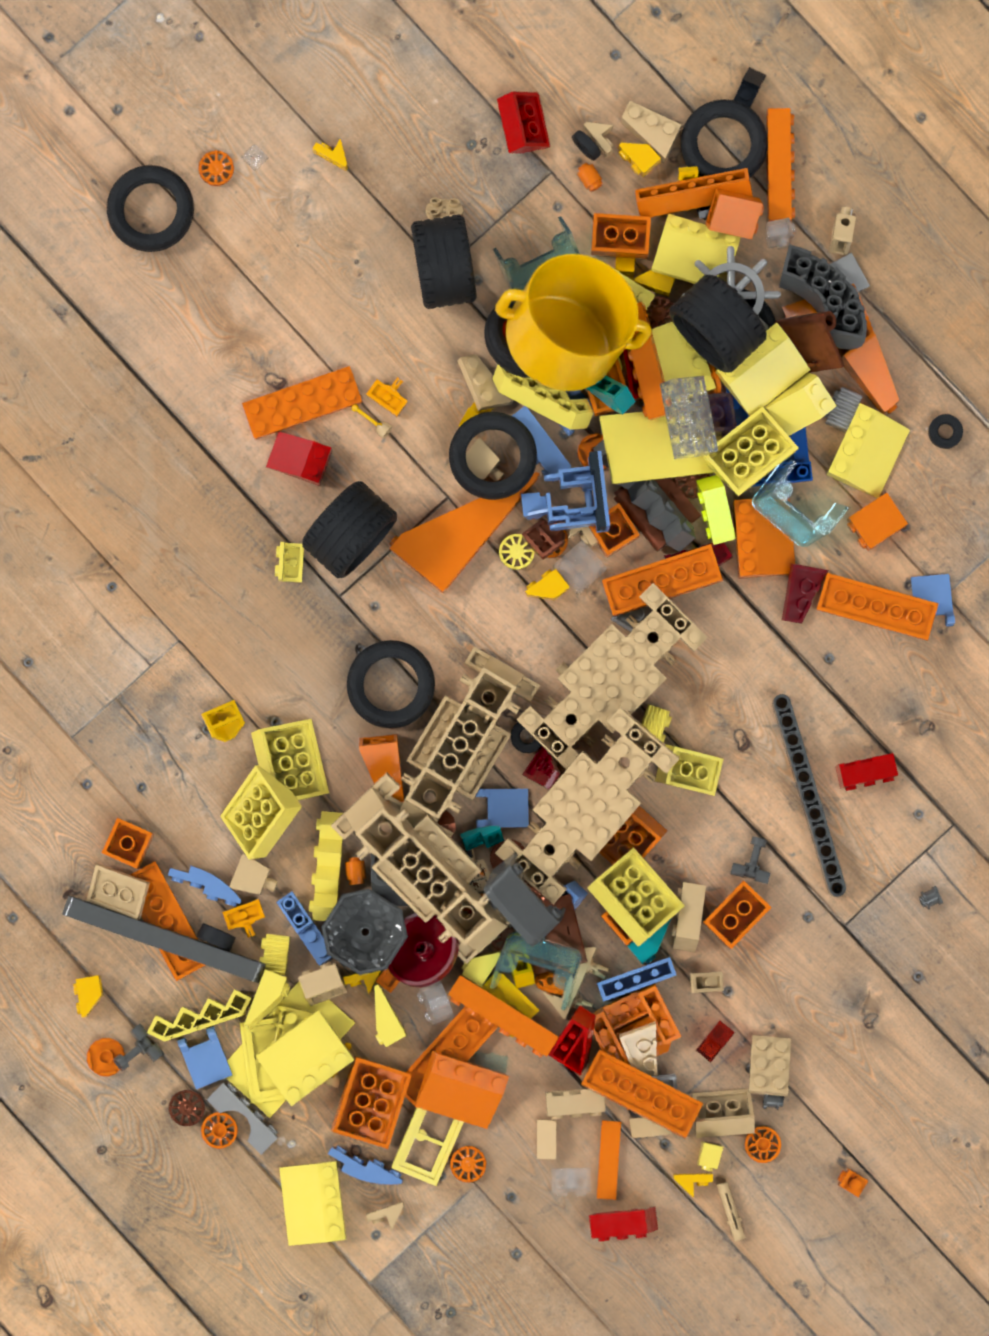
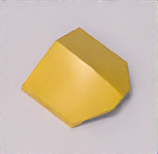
[201,700,245,742]

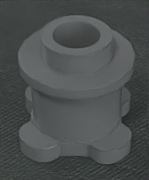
[919,886,943,910]
[763,1094,784,1110]

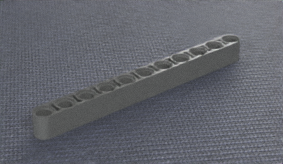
[772,694,846,897]
[62,896,266,983]

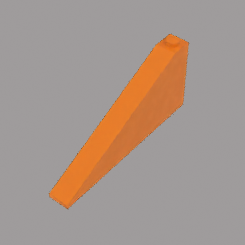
[389,472,540,593]

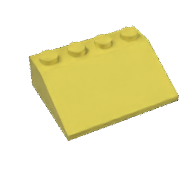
[651,214,741,284]
[652,321,716,404]
[715,323,810,416]
[826,403,910,498]
[703,407,799,496]
[251,719,329,801]
[220,765,302,860]
[587,848,685,947]
[256,1010,354,1106]
[279,1160,347,1246]

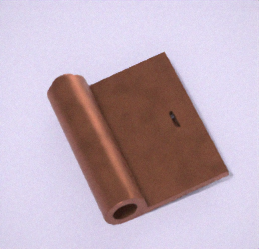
[774,311,845,373]
[614,478,702,552]
[523,894,588,975]

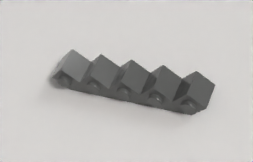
[593,439,696,552]

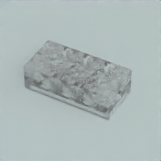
[660,376,718,460]

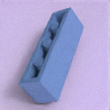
[512,406,572,482]
[597,957,676,1002]

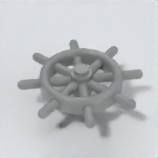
[682,246,781,331]

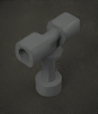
[730,836,771,884]
[113,1023,164,1071]

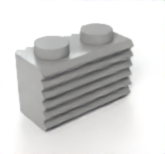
[824,387,863,432]

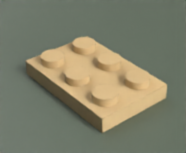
[86,864,150,920]
[749,1035,791,1096]

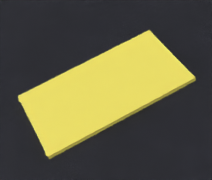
[599,404,722,484]
[226,981,355,1118]

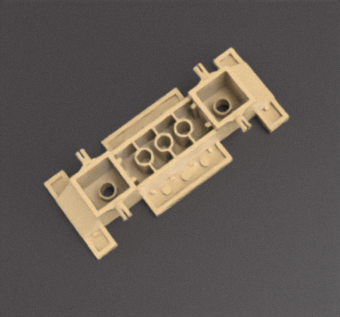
[516,583,708,770]
[387,647,540,837]
[495,707,680,904]
[331,773,510,964]

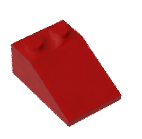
[266,432,332,486]

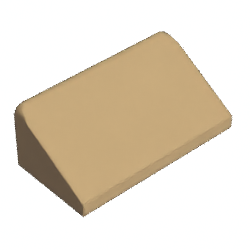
[537,1120,557,1159]

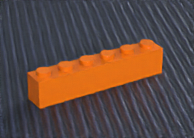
[766,108,795,224]
[635,168,753,218]
[628,302,673,420]
[448,975,559,1058]

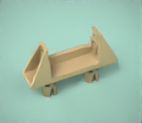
[543,947,609,1020]

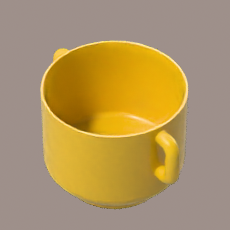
[495,254,652,391]

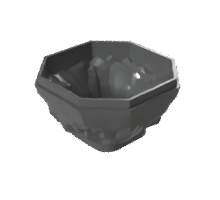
[321,889,408,975]

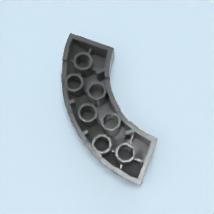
[779,244,867,350]

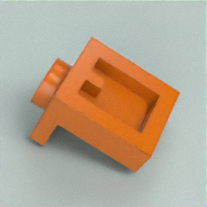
[837,1169,868,1198]

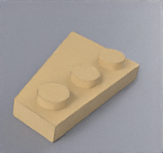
[458,354,513,411]
[619,1022,657,1076]

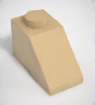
[629,1117,671,1138]

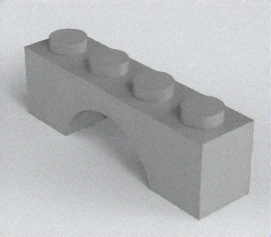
[207,1082,279,1155]

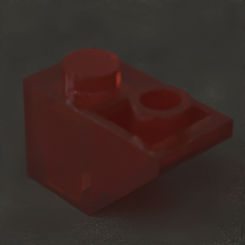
[696,1020,735,1063]

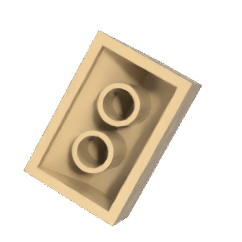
[692,1089,755,1138]

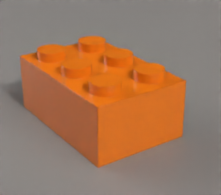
[591,213,651,259]
[702,880,772,949]

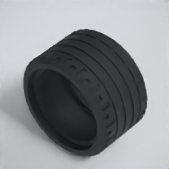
[411,214,477,309]
[670,275,766,372]
[302,481,397,578]

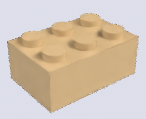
[298,962,348,1006]

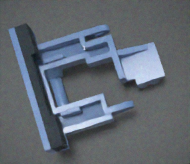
[521,451,610,533]

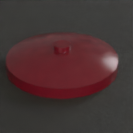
[388,913,459,988]

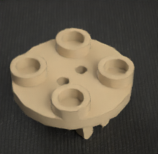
[425,197,463,220]

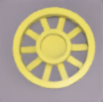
[499,534,535,570]

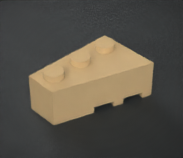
[621,101,681,163]
[671,882,706,952]
[545,1089,605,1119]

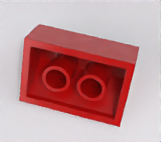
[497,91,551,154]

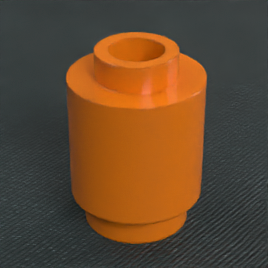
[577,163,603,192]
[345,857,366,885]

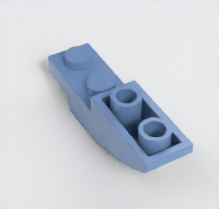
[168,866,242,907]
[276,892,333,966]
[328,1145,403,1185]

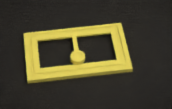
[239,1016,285,1104]
[391,1107,464,1186]

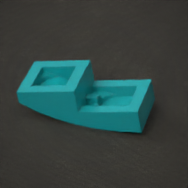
[460,826,504,851]

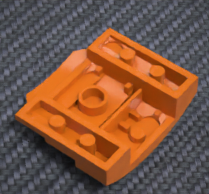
[593,983,682,1065]

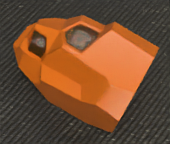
[535,972,567,996]

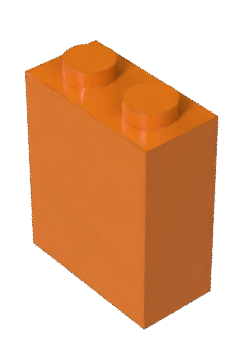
[705,188,764,240]
[847,492,908,551]

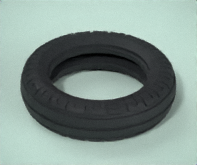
[681,99,768,177]
[107,165,194,252]
[484,301,530,378]
[449,412,537,500]
[347,640,435,728]

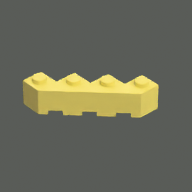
[492,365,594,430]
[309,811,343,921]
[147,989,253,1042]

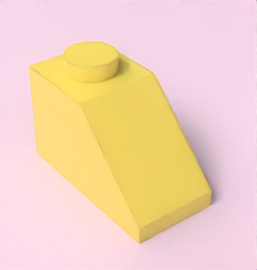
[462,950,503,987]
[697,1141,723,1172]

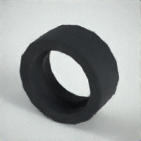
[197,923,236,951]

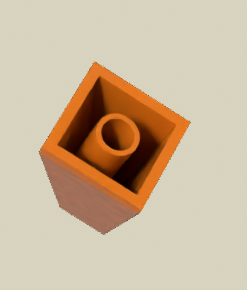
[842,332,900,414]
[359,734,405,803]

